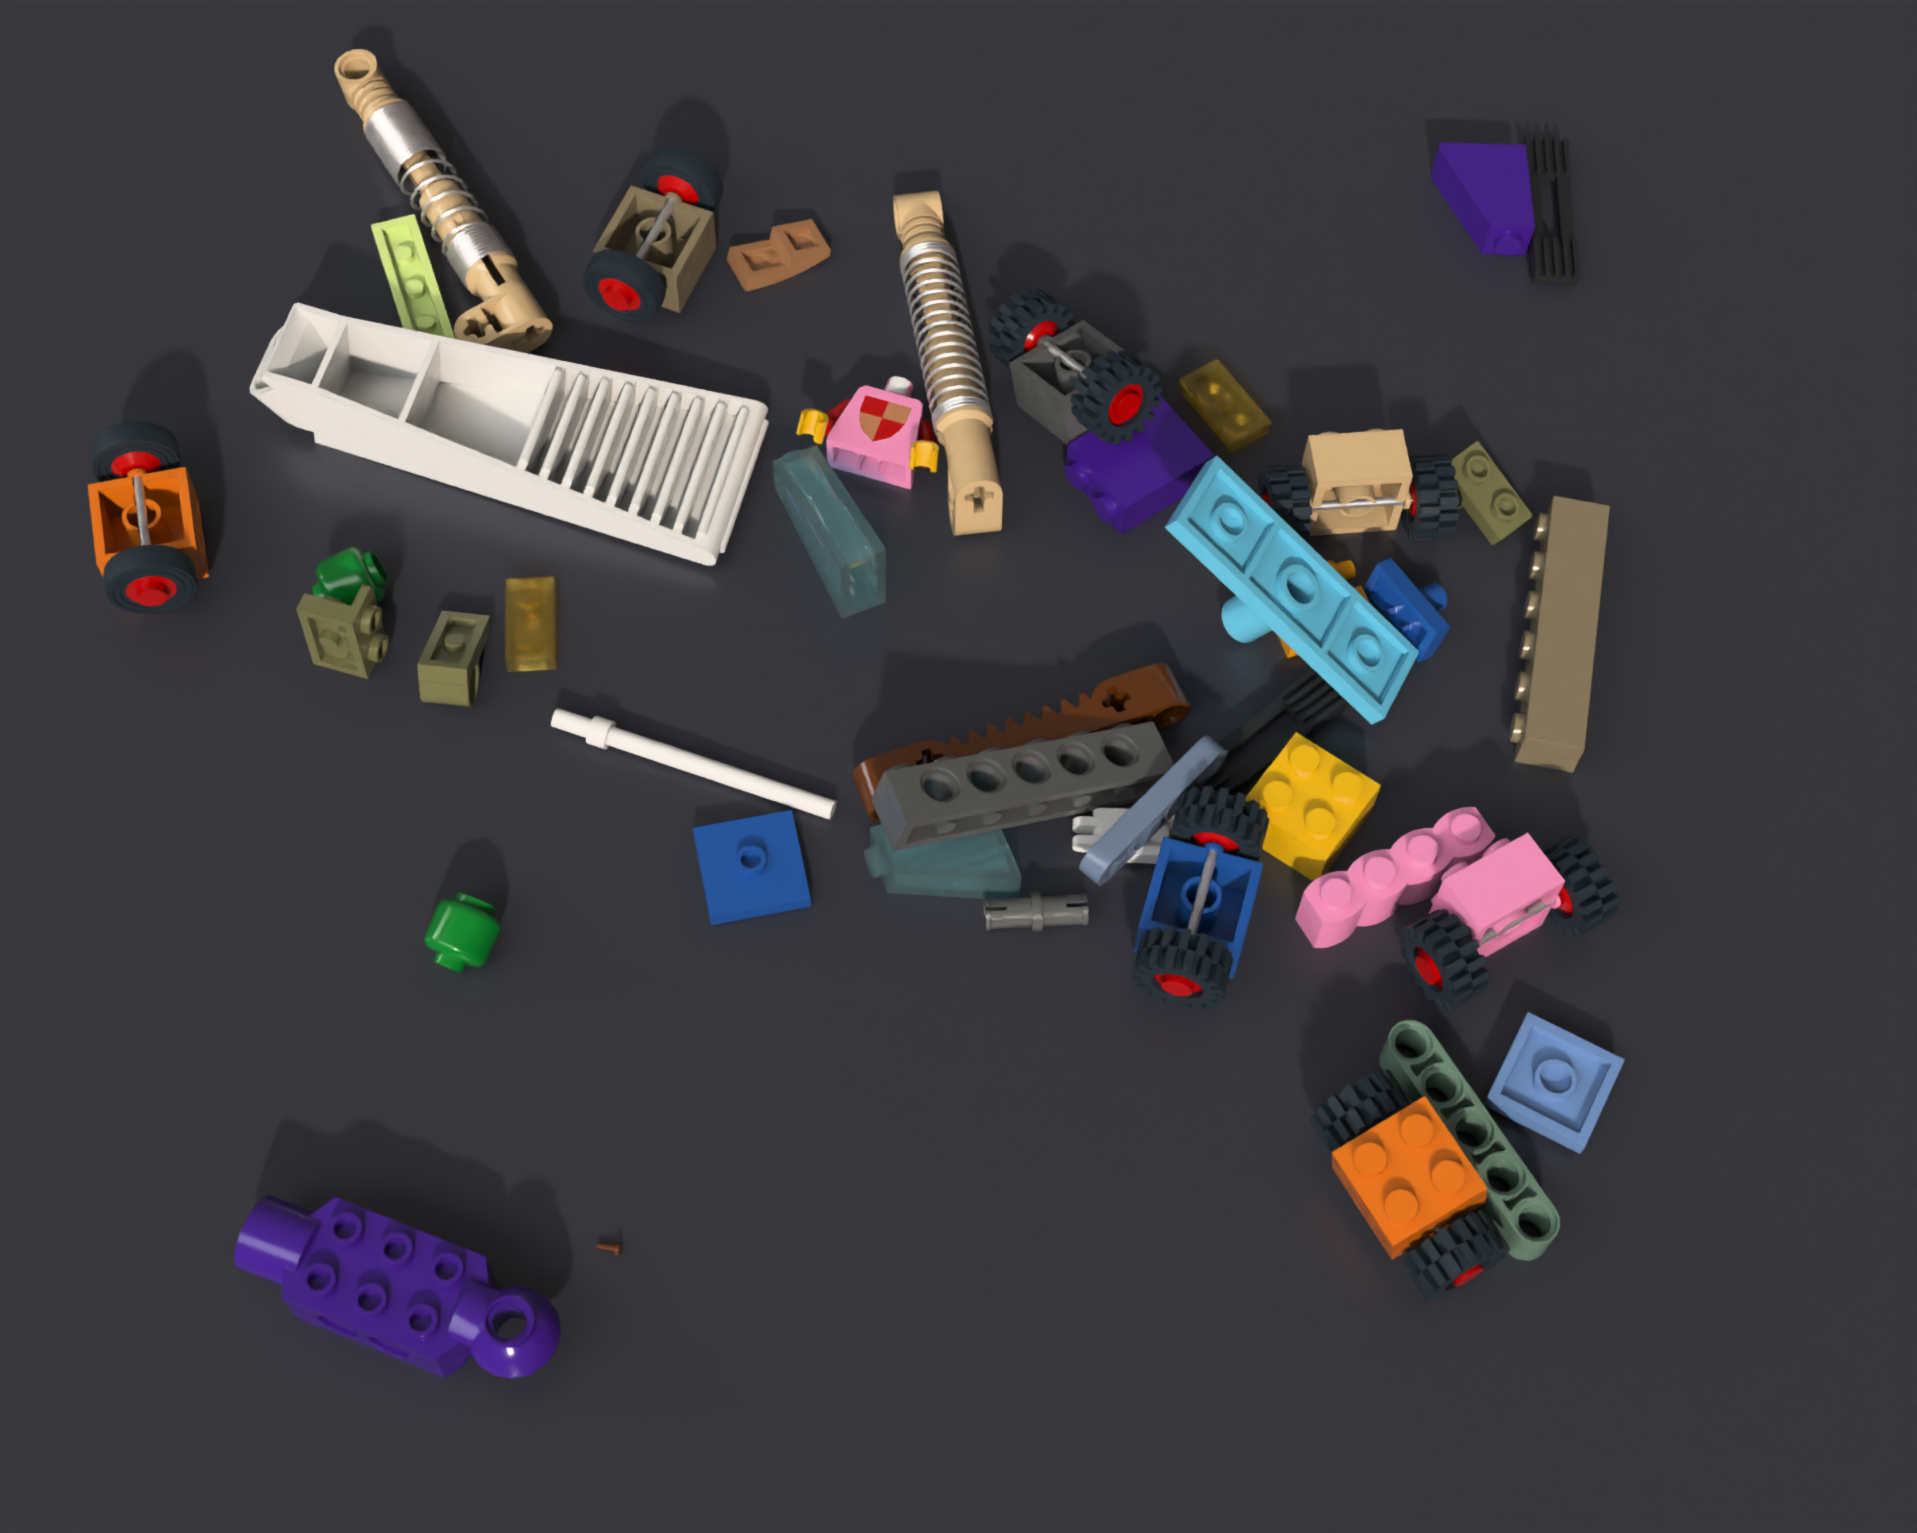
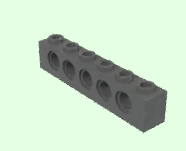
[871,722,1174,851]

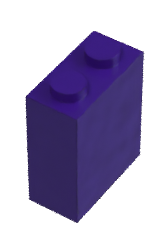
[1064,394,1215,534]

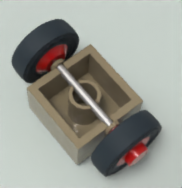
[582,147,723,322]

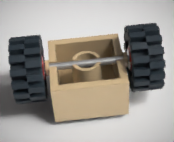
[1257,429,1459,543]

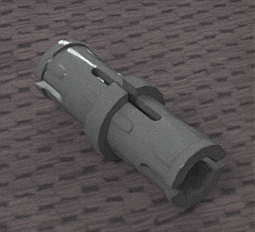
[983,891,1088,932]

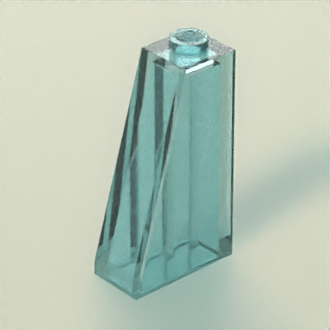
[773,445,886,619]

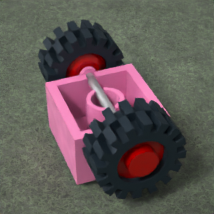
[1399,833,1620,1011]

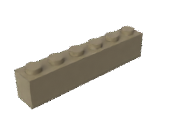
[1509,495,1610,773]

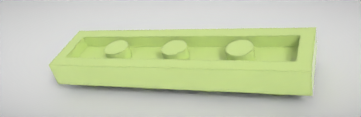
[371,214,455,339]

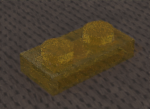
[1178,359,1271,453]
[505,577,557,672]

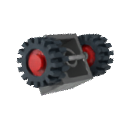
[988,288,1162,445]

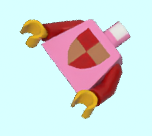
[796,376,940,489]

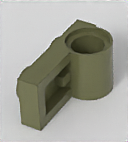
[1452,440,1533,546]

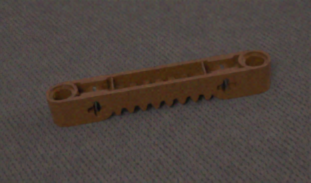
[852,662,1191,823]

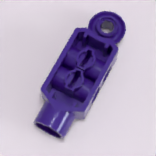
[234,1195,561,1379]

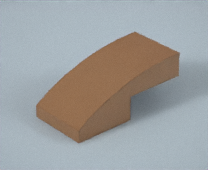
[727,219,831,292]

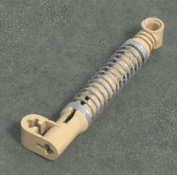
[893,190,1003,536]

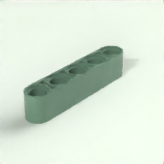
[1379,1020,1560,1261]

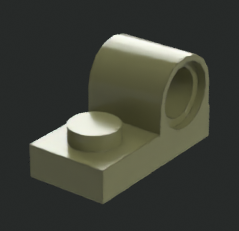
[417,611,491,707]

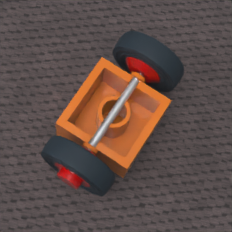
[88,421,209,614]

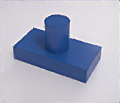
[1363,558,1451,663]

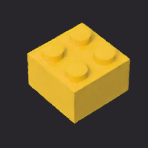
[1245,732,1381,881]

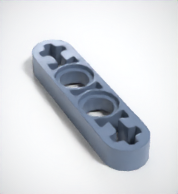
[1079,735,1228,886]

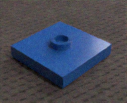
[692,810,811,925]

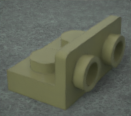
[296,584,389,679]

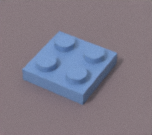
[1483,1012,1625,1154]

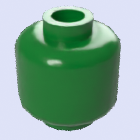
[312,546,389,606]
[424,892,501,974]

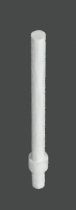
[551,708,837,820]

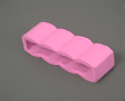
[1295,807,1496,948]

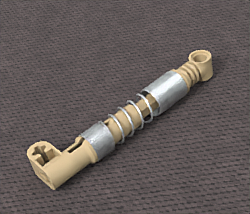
[334,49,553,353]

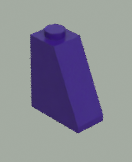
[1431,142,1535,256]

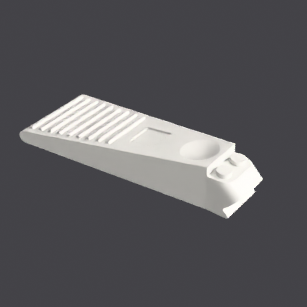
[250,303,769,566]

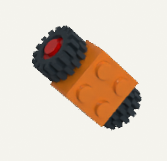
[1309,1069,1510,1303]

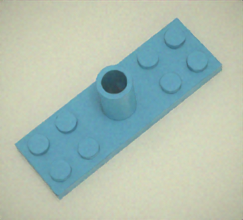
[1165,456,1419,725]

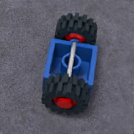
[1131,786,1269,1009]

